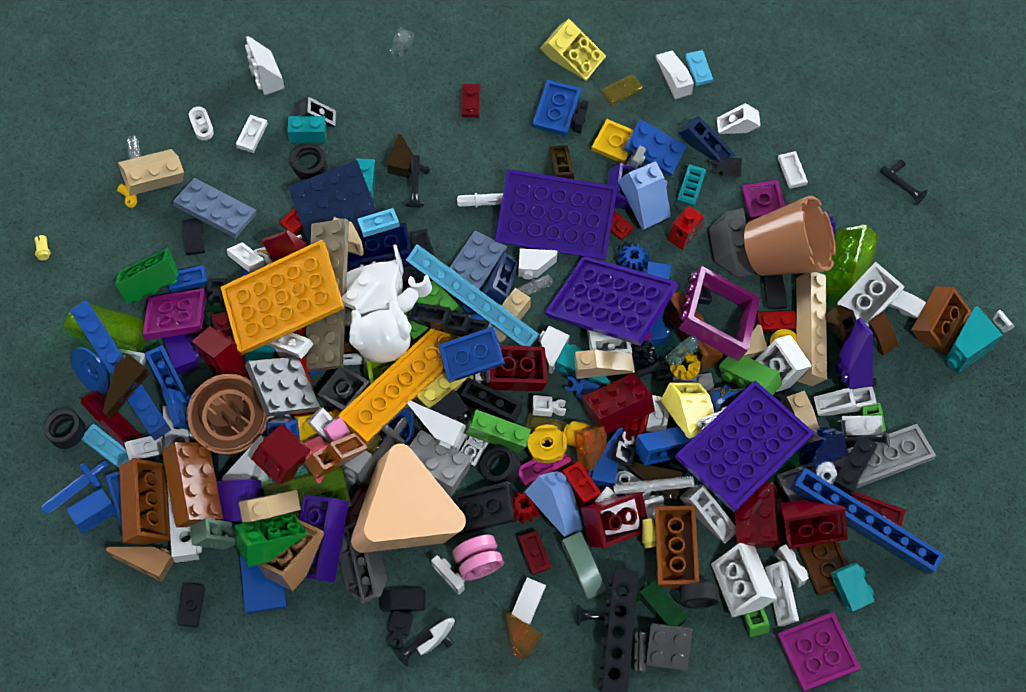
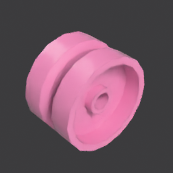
[452,535,504,581]

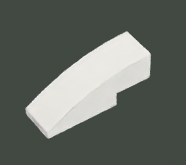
[814,387,877,416]

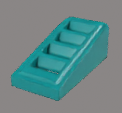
[677,165,706,206]

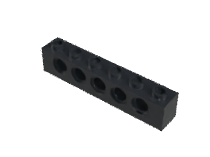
[598,569,639,692]

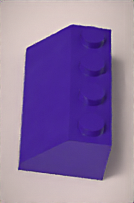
[299,494,349,582]

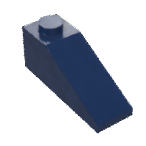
[678,116,735,163]
[482,252,519,305]

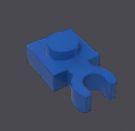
[564,375,601,399]

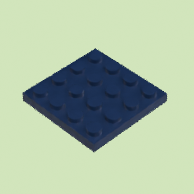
[288,160,378,245]

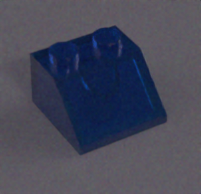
[799,427,849,467]

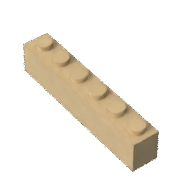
[796,272,827,386]

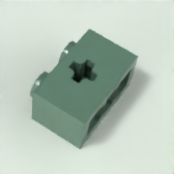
[191,518,238,550]

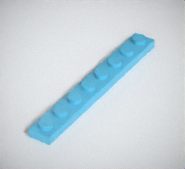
[406,245,539,346]

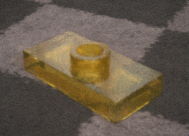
[602,74,642,105]

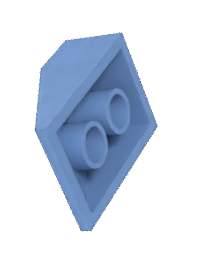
[617,161,671,230]
[525,470,585,536]

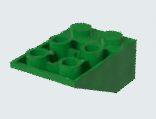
[235,513,307,567]

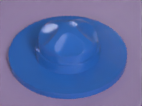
[71,347,110,394]

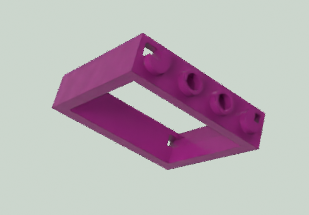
[678,266,760,361]

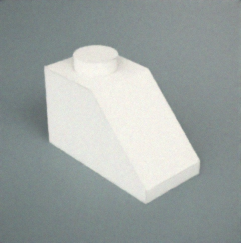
[717,103,760,134]
[518,249,557,279]
[538,326,570,374]

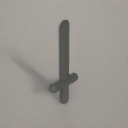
[358,417,408,483]

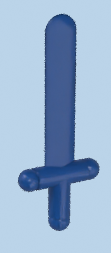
[42,461,109,514]

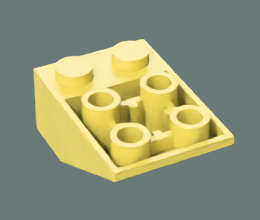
[540,19,606,81]
[660,383,714,440]

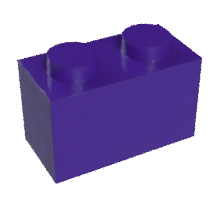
[163,333,200,375]

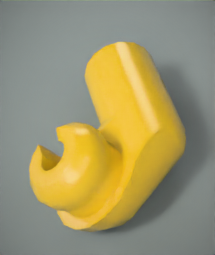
[117,184,137,208]

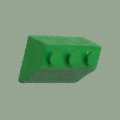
[115,248,179,304]

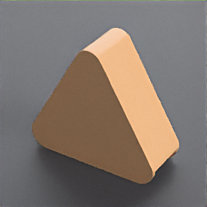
[351,444,466,553]

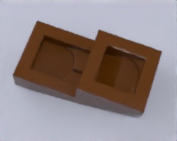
[868,312,898,356]

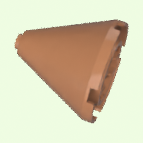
[187,374,268,454]

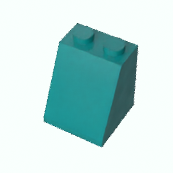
[945,306,1003,373]

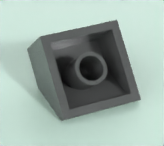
[317,366,371,412]

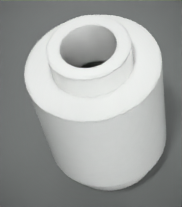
[815,460,837,484]

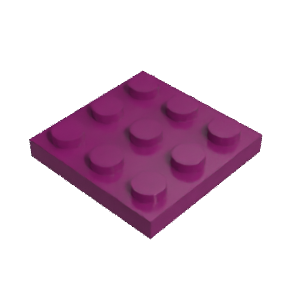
[143,288,206,340]
[777,612,861,692]

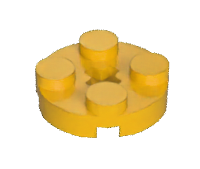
[527,425,567,463]

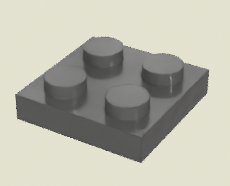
[646,623,693,670]

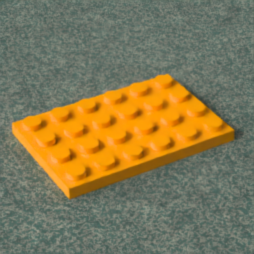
[221,240,345,355]

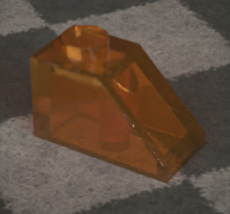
[574,426,607,471]
[506,612,542,659]

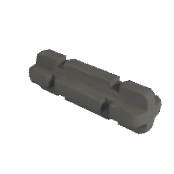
[633,631,646,673]

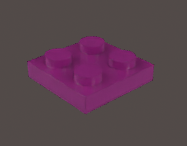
[741,180,785,221]

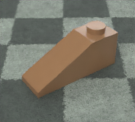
[106,547,174,582]

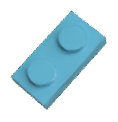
[685,50,713,86]
[357,208,400,237]

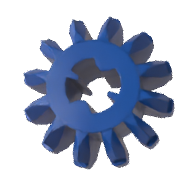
[618,242,650,272]

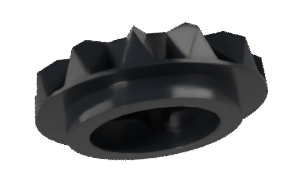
[631,340,657,368]

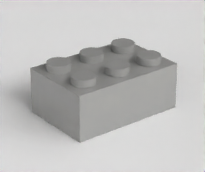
[409,430,472,498]

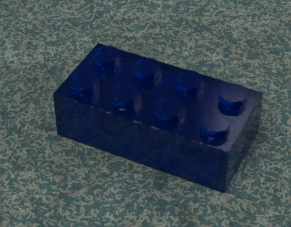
[347,223,413,272]

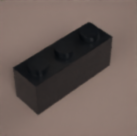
[461,378,522,423]
[833,436,878,497]

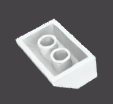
[837,262,905,327]
[711,543,776,617]

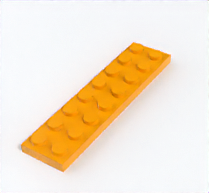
[338,328,460,444]

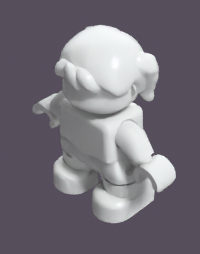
[345,245,432,363]

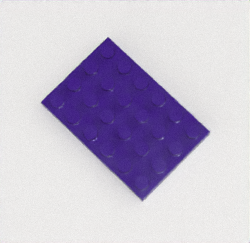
[495,169,618,260]
[545,256,678,346]
[675,380,814,513]

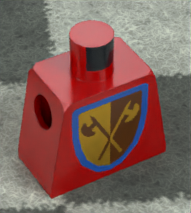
[668,206,704,250]

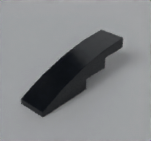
[409,303,491,337]

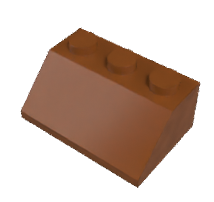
[911,286,971,355]

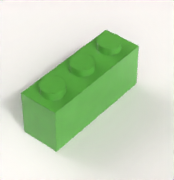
[719,355,782,395]
[464,410,531,453]

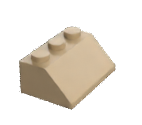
[118,149,184,196]

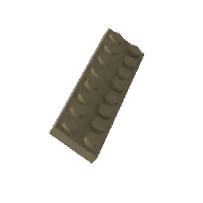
[305,219,349,372]

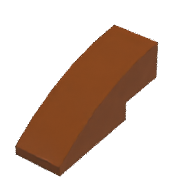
[305,433,368,479]

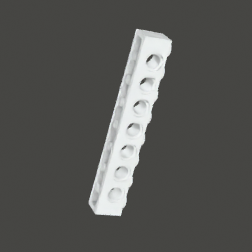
[163,406,202,562]

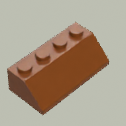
[664,292,723,371]
[119,458,171,545]
[655,506,699,591]

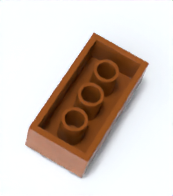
[162,442,223,528]

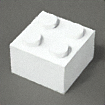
[755,335,812,392]

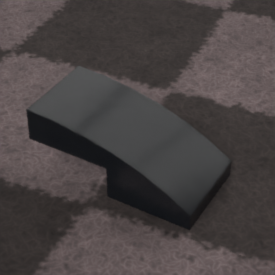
[183,219,205,256]
[762,275,787,310]
[381,589,425,612]

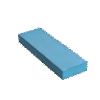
[82,423,129,469]

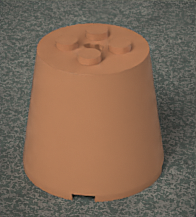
[744,196,835,276]

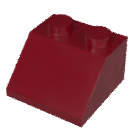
[250,424,311,485]

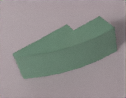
[562,532,606,600]

